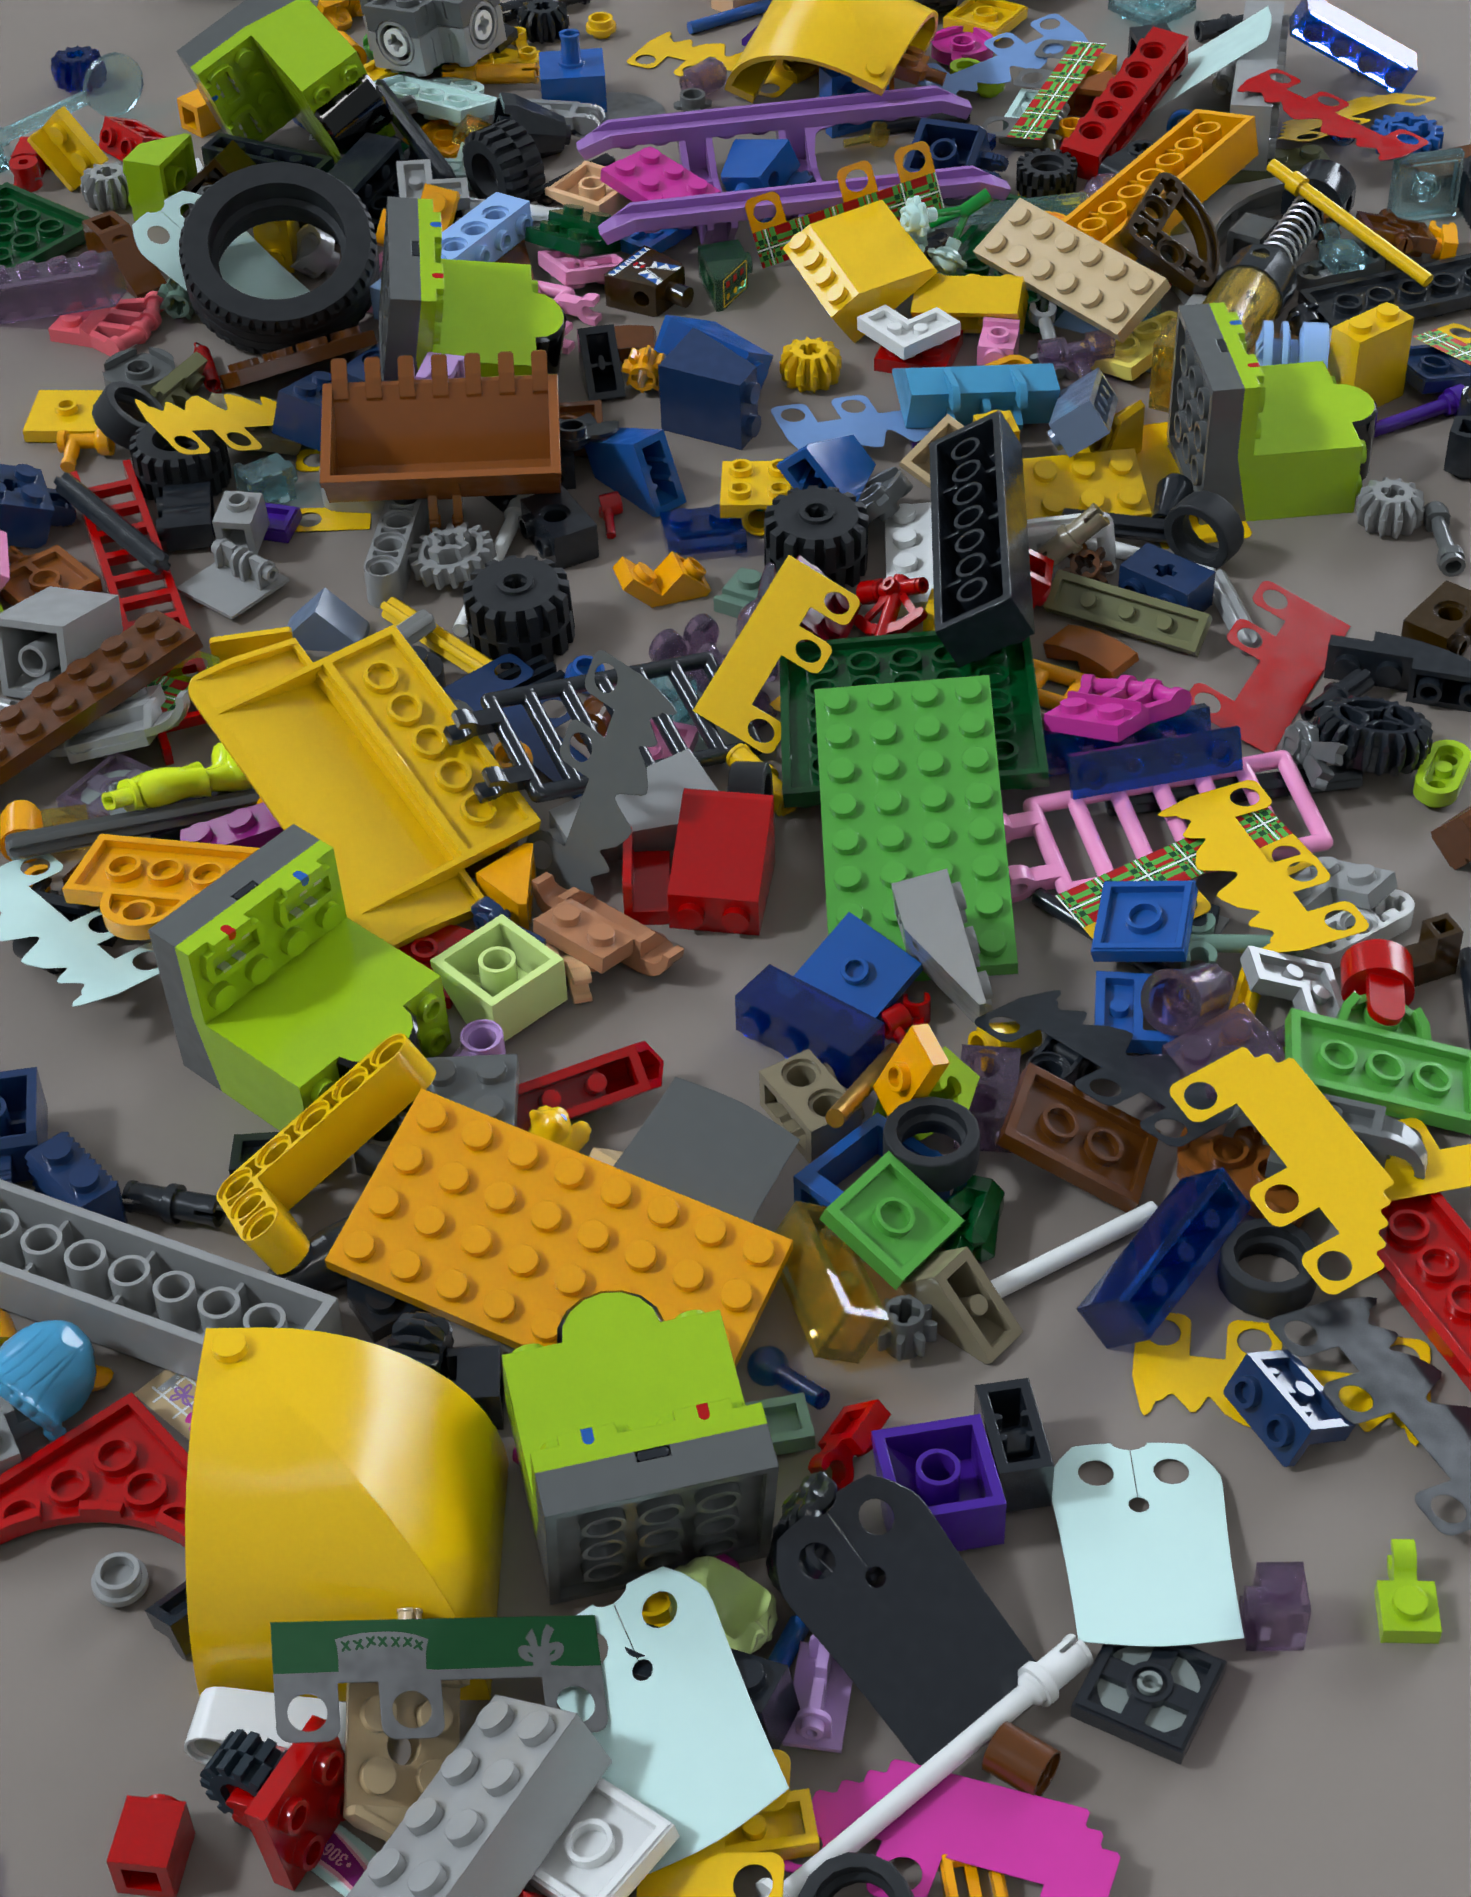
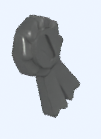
[1278,720,1348,791]

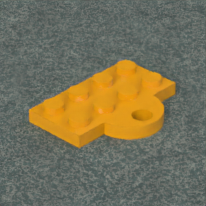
[62,834,260,940]

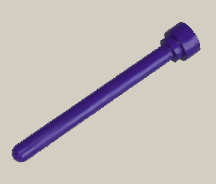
[1355,384,1465,441]

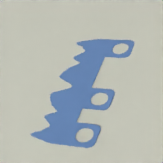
[918,14,1089,95]
[771,395,933,450]

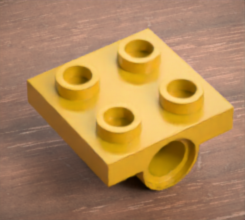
[720,459,794,536]

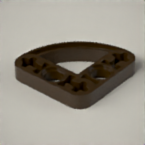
[1119,172,1220,297]

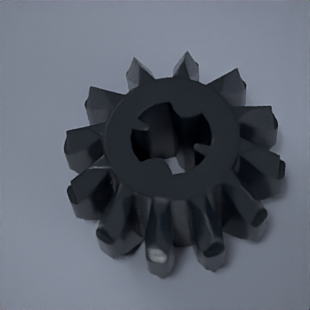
[517,0,570,44]
[387,1311,454,1378]

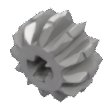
[80,161,130,212]
[1356,477,1425,539]

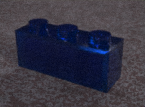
[735,964,885,1088]

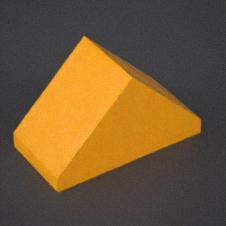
[476,843,536,931]

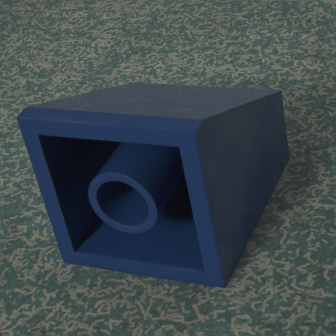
[658,328,761,450]

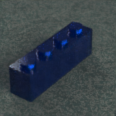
[1289,0,1418,93]
[1076,1167,1252,1349]

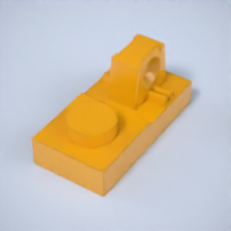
[317,0,364,31]

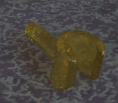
[843,122,890,148]

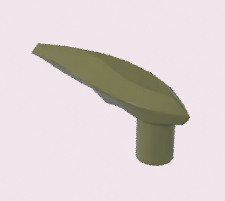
[999,133,1062,152]

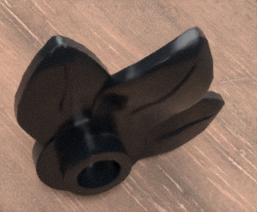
[559,413,619,451]

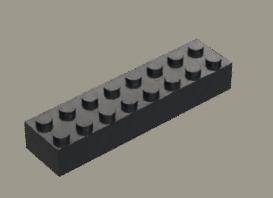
[929,410,1035,668]

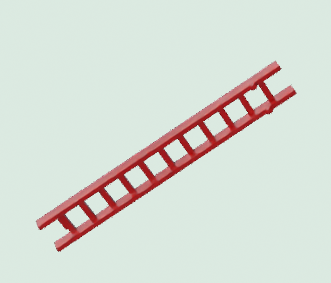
[70,459,207,766]

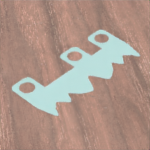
[0,854,160,1007]

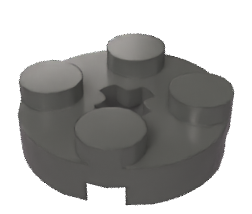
[102,347,175,393]
[858,467,913,526]

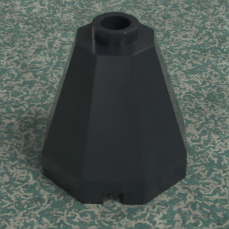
[492,92,571,158]

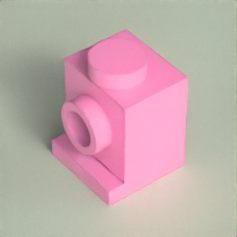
[977,317,1020,366]

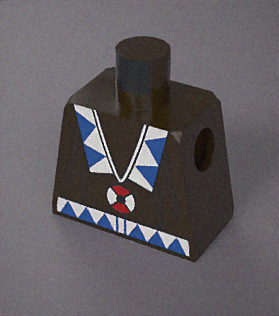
[604,245,694,317]

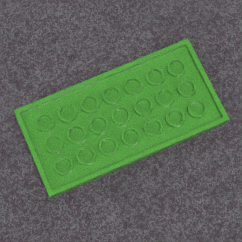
[814,675,1018,982]

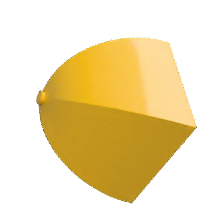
[724,0,938,103]
[185,1327,509,1701]

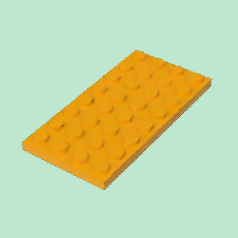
[324,1088,793,1368]

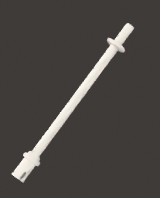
[756,1634,1093,1897]

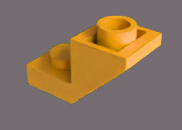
[612,551,712,608]

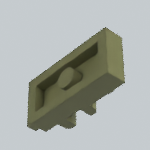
[150,351,208,410]

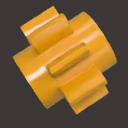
[621,345,665,393]

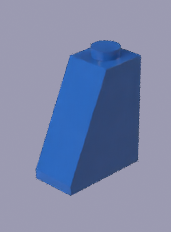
[654,315,774,389]
[584,428,687,517]
[776,435,876,502]

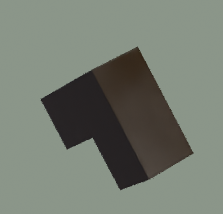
[1405,913,1464,987]

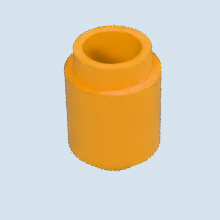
[0,800,44,863]

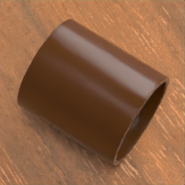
[982,1721,1061,1797]

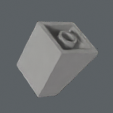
[0,586,123,699]

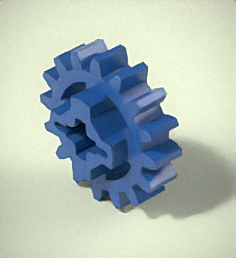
[1370,112,1444,162]

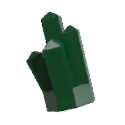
[941,1175,1005,1264]

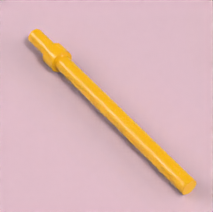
[1266,159,1434,287]

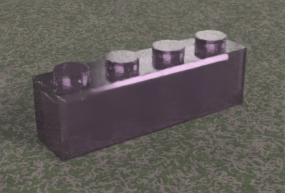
[0,250,128,325]

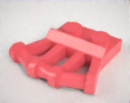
[48,291,164,357]

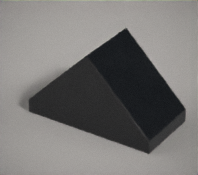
[577,324,626,401]

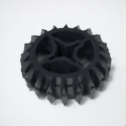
[1314,695,1433,776]

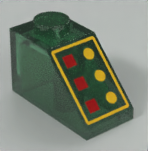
[698,239,753,312]

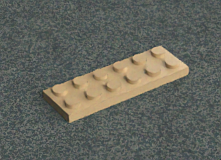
[973,198,1171,343]

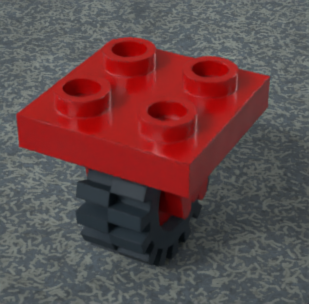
[200,1715,346,1891]

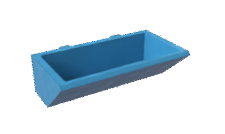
[892,363,1060,431]

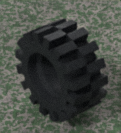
[1016,148,1078,203]

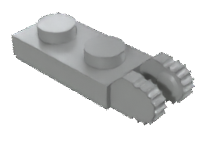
[527,99,606,135]

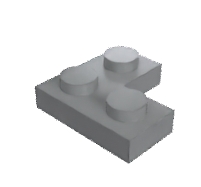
[396,159,470,211]
[1293,856,1398,911]
[1240,945,1344,1018]

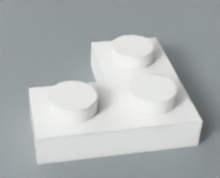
[857,305,961,360]

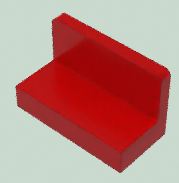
[622,827,670,925]

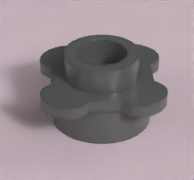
[674,88,712,112]

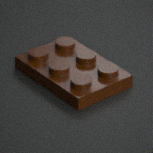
[996,1062,1161,1213]

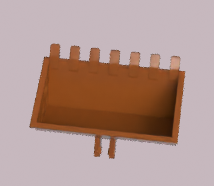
[320,350,561,533]

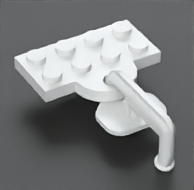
[885,502,1117,618]

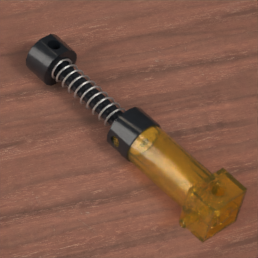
[1148,159,1356,413]

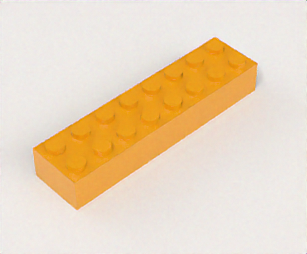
[1062,109,1259,261]

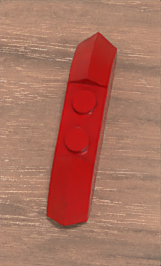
[517,1041,664,1131]

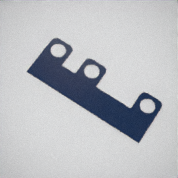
[443,654,588,799]

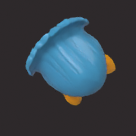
[0,1320,114,1442]

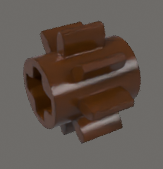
[1062,543,1114,584]

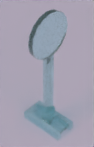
[0,52,144,173]

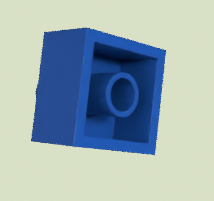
[539,29,607,112]

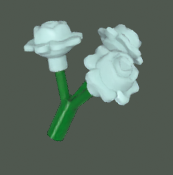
[900,188,993,276]

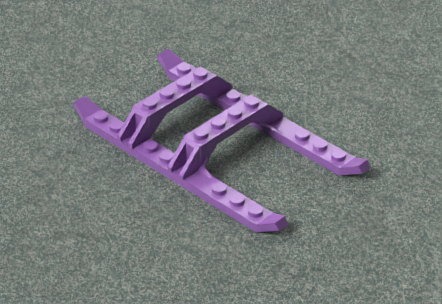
[576,85,1011,245]

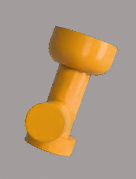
[56,428,116,473]

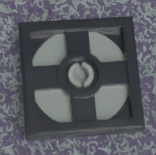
[1070,1644,1227,1765]

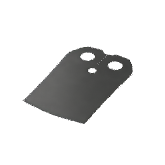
[613,1077,800,1223]

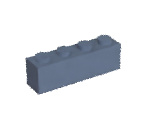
[1048,367,1118,458]

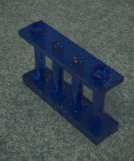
[1043,703,1243,800]

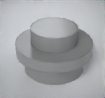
[91,1552,149,1608]

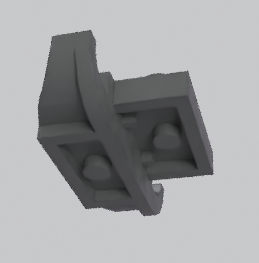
[1223,1093,1428,1179]

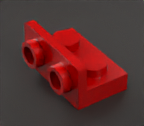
[99,116,167,162]

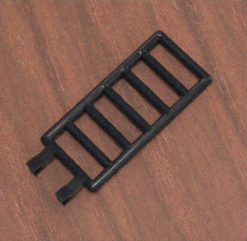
[443,651,763,803]

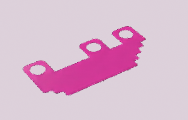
[784,1759,1121,1897]

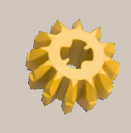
[779,336,842,393]

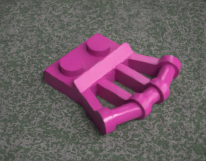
[1044,674,1192,743]

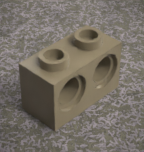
[759,1049,865,1163]

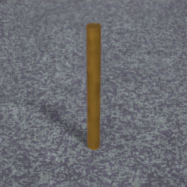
[825,1043,899,1128]

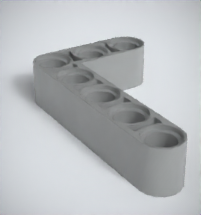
[319,468,429,609]

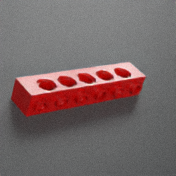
[1060,26,1189,183]

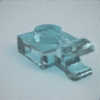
[1317,222,1368,275]

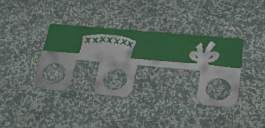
[270,1615,608,1743]

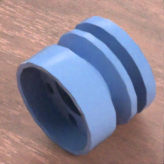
[1254,320,1329,368]

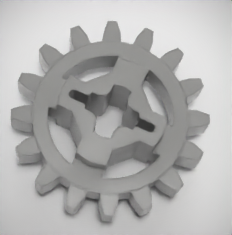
[408,522,497,590]

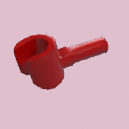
[598,491,623,539]
[902,992,931,1025]
[879,1003,912,1045]

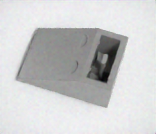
[891,869,993,1027]

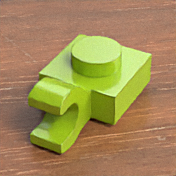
[1374,1539,1442,1644]

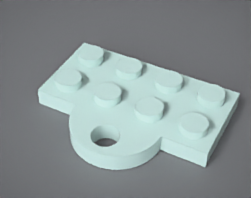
[362,73,497,127]

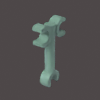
[1181,913,1304,974]

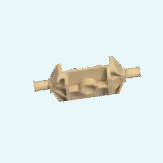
[343,1607,470,1842]

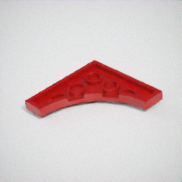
[0,1392,188,1547]

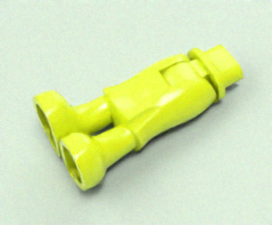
[101,742,253,811]

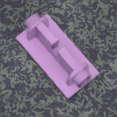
[782,1634,853,1753]

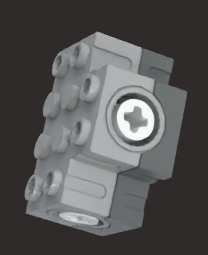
[360,0,507,76]

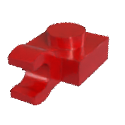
[808,1399,891,1491]

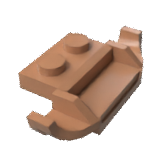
[531,872,684,976]

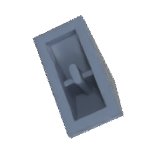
[287,587,370,652]

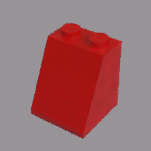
[667,788,775,936]

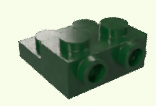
[524,204,621,257]

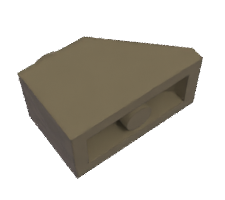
[900,1246,1024,1364]

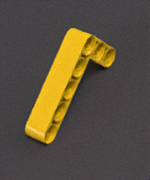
[216,1033,436,1275]

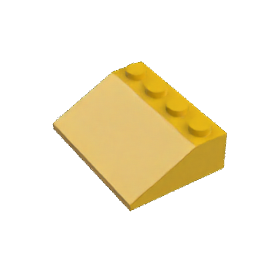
[783,200,938,344]

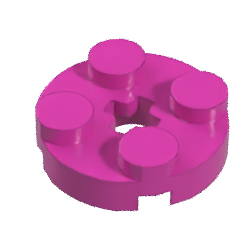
[931,26,993,70]

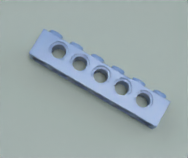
[369,192,533,320]

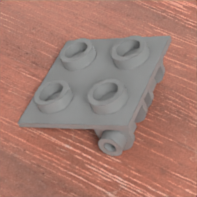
[177,538,289,620]

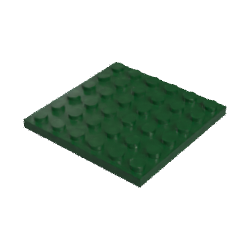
[779,631,1049,808]

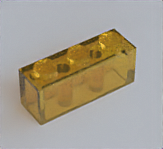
[775,1201,889,1364]

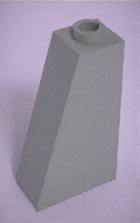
[546,748,718,861]

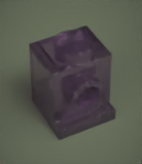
[1239,1561,1311,1651]

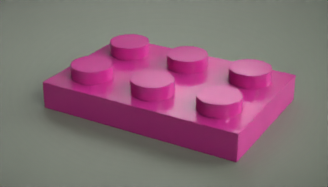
[600,146,721,202]

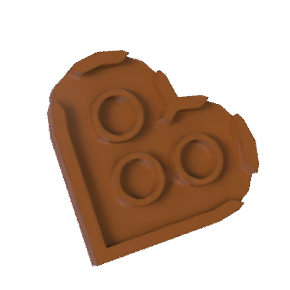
[1176,1123,1310,1228]

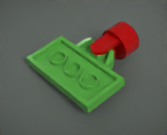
[1285,939,1471,1135]

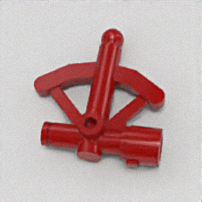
[854,574,929,636]

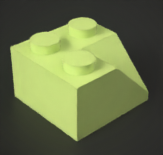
[430,914,568,1042]

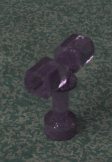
[1037,330,1116,379]

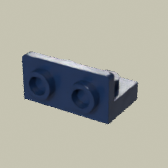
[1223,1349,1356,1467]

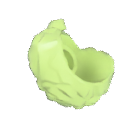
[667,1556,778,1654]

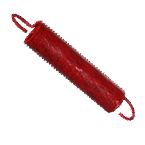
[194,342,222,393]

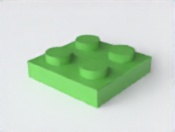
[819,1151,965,1290]

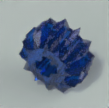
[51,45,106,93]

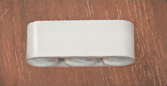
[184,1687,346,1765]

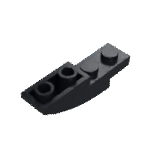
[1324,631,1471,712]

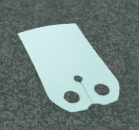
[1152,6,1272,112]
[132,191,310,300]
[1052,1443,1244,1647]
[557,1566,790,1874]

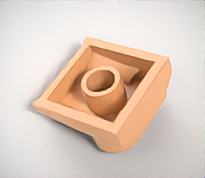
[545,160,632,217]

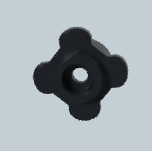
[1286,302,1321,336]

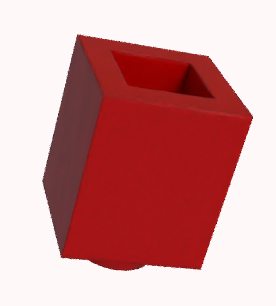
[106,1794,195,1897]

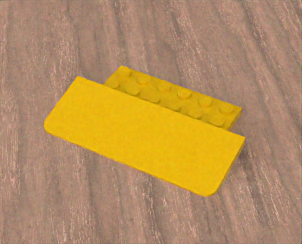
[188,624,541,949]

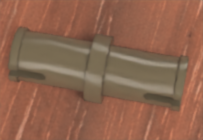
[1036,503,1110,568]

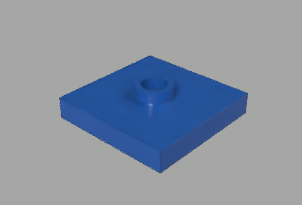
[1091,880,1198,962]
[789,912,923,1040]

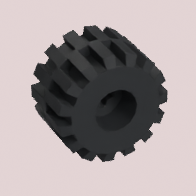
[764,485,869,588]
[463,555,575,669]

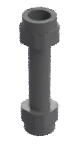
[1423,501,1466,577]

